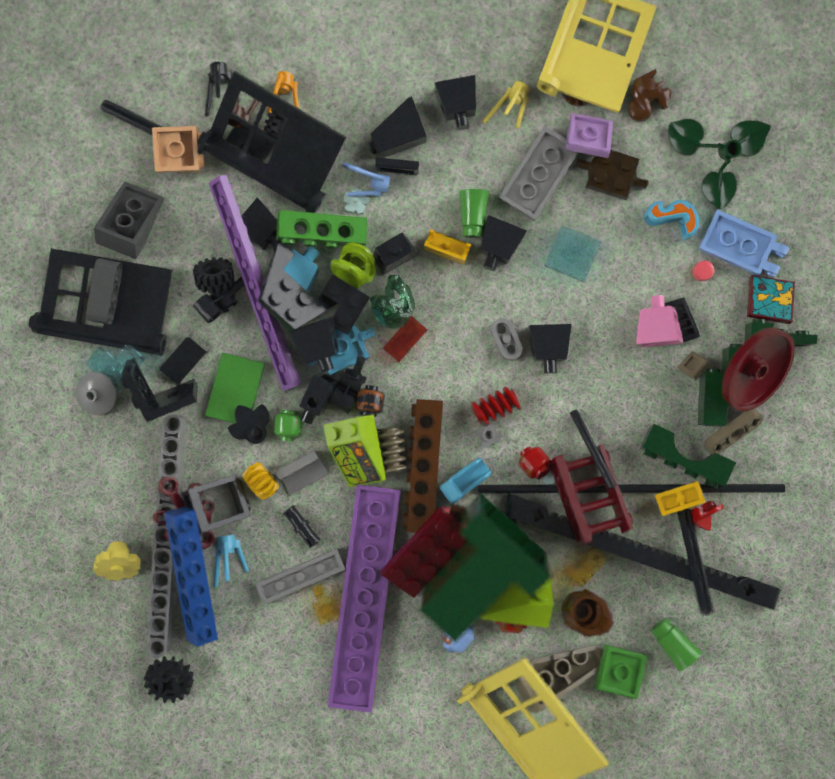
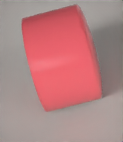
[692,261,714,281]

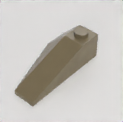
[516,645,602,712]

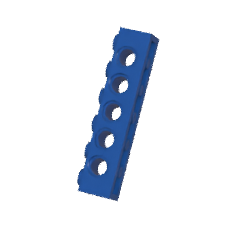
[164,506,218,647]

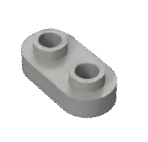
[491,318,522,360]

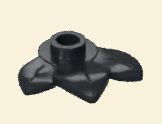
[228,404,270,444]

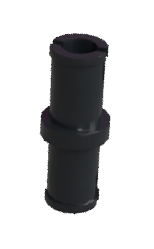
[283,505,321,548]

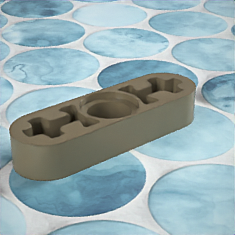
[704,409,763,454]

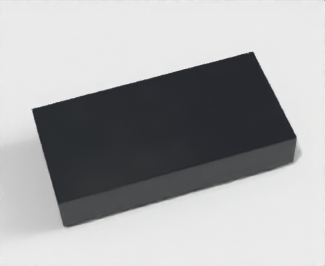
[375,157,419,176]

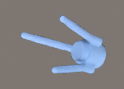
[342,162,390,197]

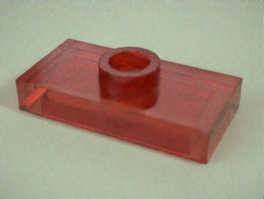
[383,316,428,363]

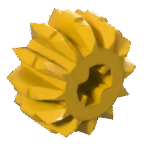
[242,462,279,500]

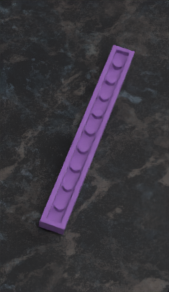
[209,175,301,390]

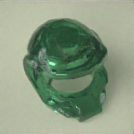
[370,275,415,330]

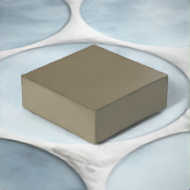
[678,352,710,381]

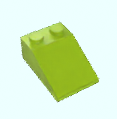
[481,578,553,628]

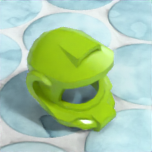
[331,242,376,289]

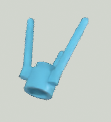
[213,535,249,588]

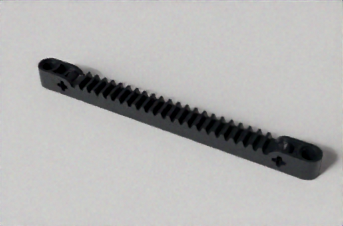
[502,493,781,610]

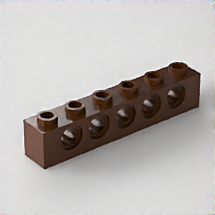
[403,399,443,533]

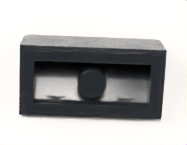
[159,337,207,385]

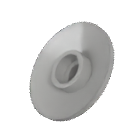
[76,372,117,415]

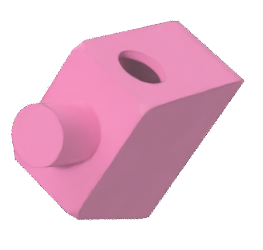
[636,295,683,347]

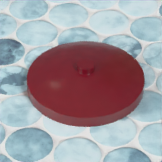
[722,328,795,411]

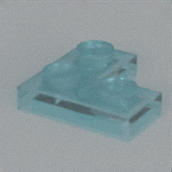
[85,345,145,392]

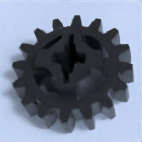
[144,656,194,703]

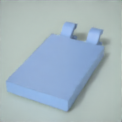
[698,210,790,278]

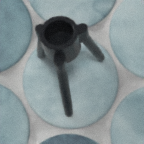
[205,61,240,117]

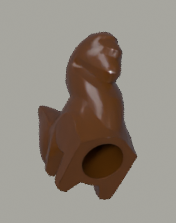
[628,69,672,122]

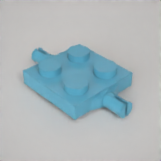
[308,325,376,376]

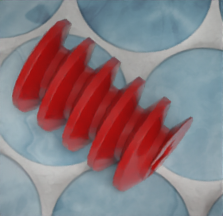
[471,386,521,426]

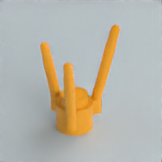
[268,71,299,113]

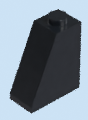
[368,96,427,158]

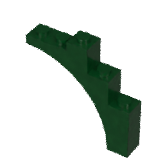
[698,319,817,427]

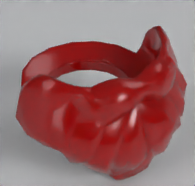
[691,501,724,531]

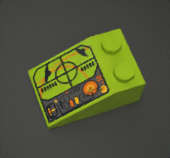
[323,415,386,487]

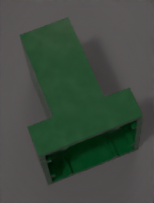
[420,493,551,643]

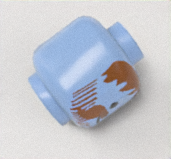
[442,626,475,653]

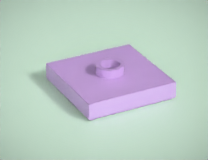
[566,113,613,158]

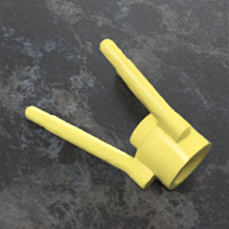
[483,81,530,129]

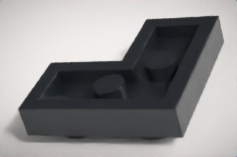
[321,274,370,335]

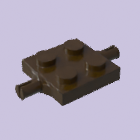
[576,150,649,201]

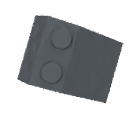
[94,181,164,259]

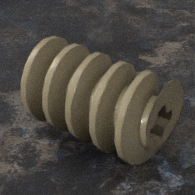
[377,428,407,473]

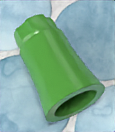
[459,189,489,238]
[651,618,702,671]

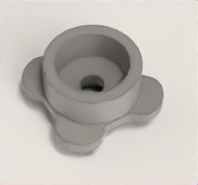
[476,422,501,448]

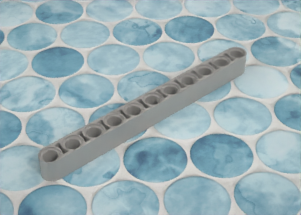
[146,414,187,658]

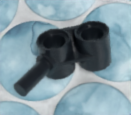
[193,276,245,324]
[328,356,367,414]

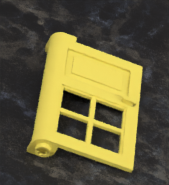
[537,0,657,113]
[457,657,609,779]

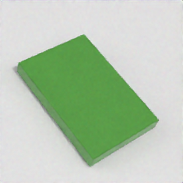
[205,352,265,423]

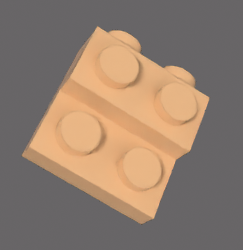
[152,126,205,174]

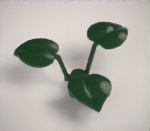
[668,119,771,209]

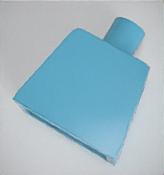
[284,247,320,293]

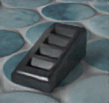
[665,297,700,345]

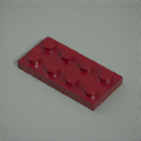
[380,507,468,598]

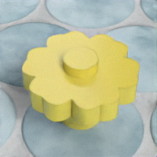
[93,541,141,581]

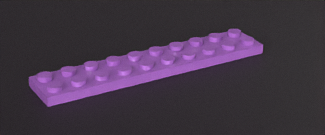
[328,485,401,713]

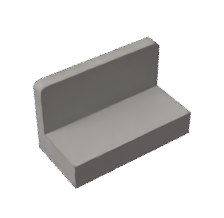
[275,451,328,494]

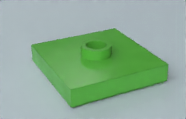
[594,644,648,699]

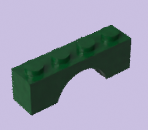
[640,424,736,489]

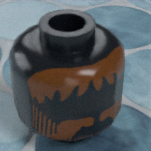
[355,385,385,417]

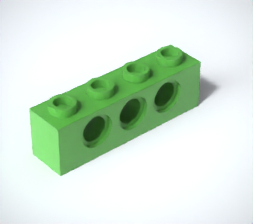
[276,210,367,249]

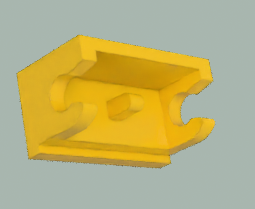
[424,229,471,265]
[654,481,706,516]

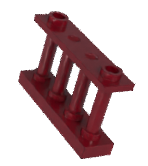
[550,444,634,547]

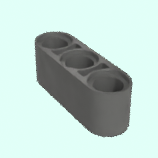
[86,259,122,325]

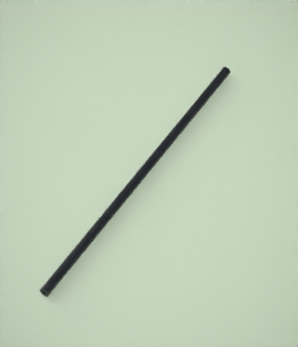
[478,484,785,493]

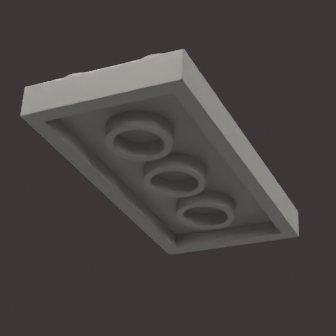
[498,126,579,222]

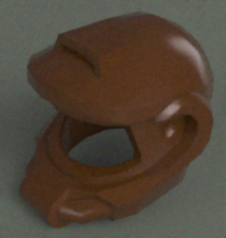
[561,589,614,637]

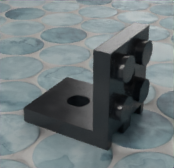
[121,358,198,422]

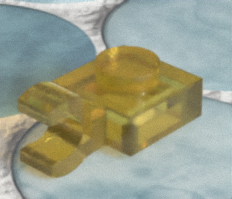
[312,583,340,625]

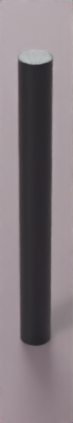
[570,410,617,490]

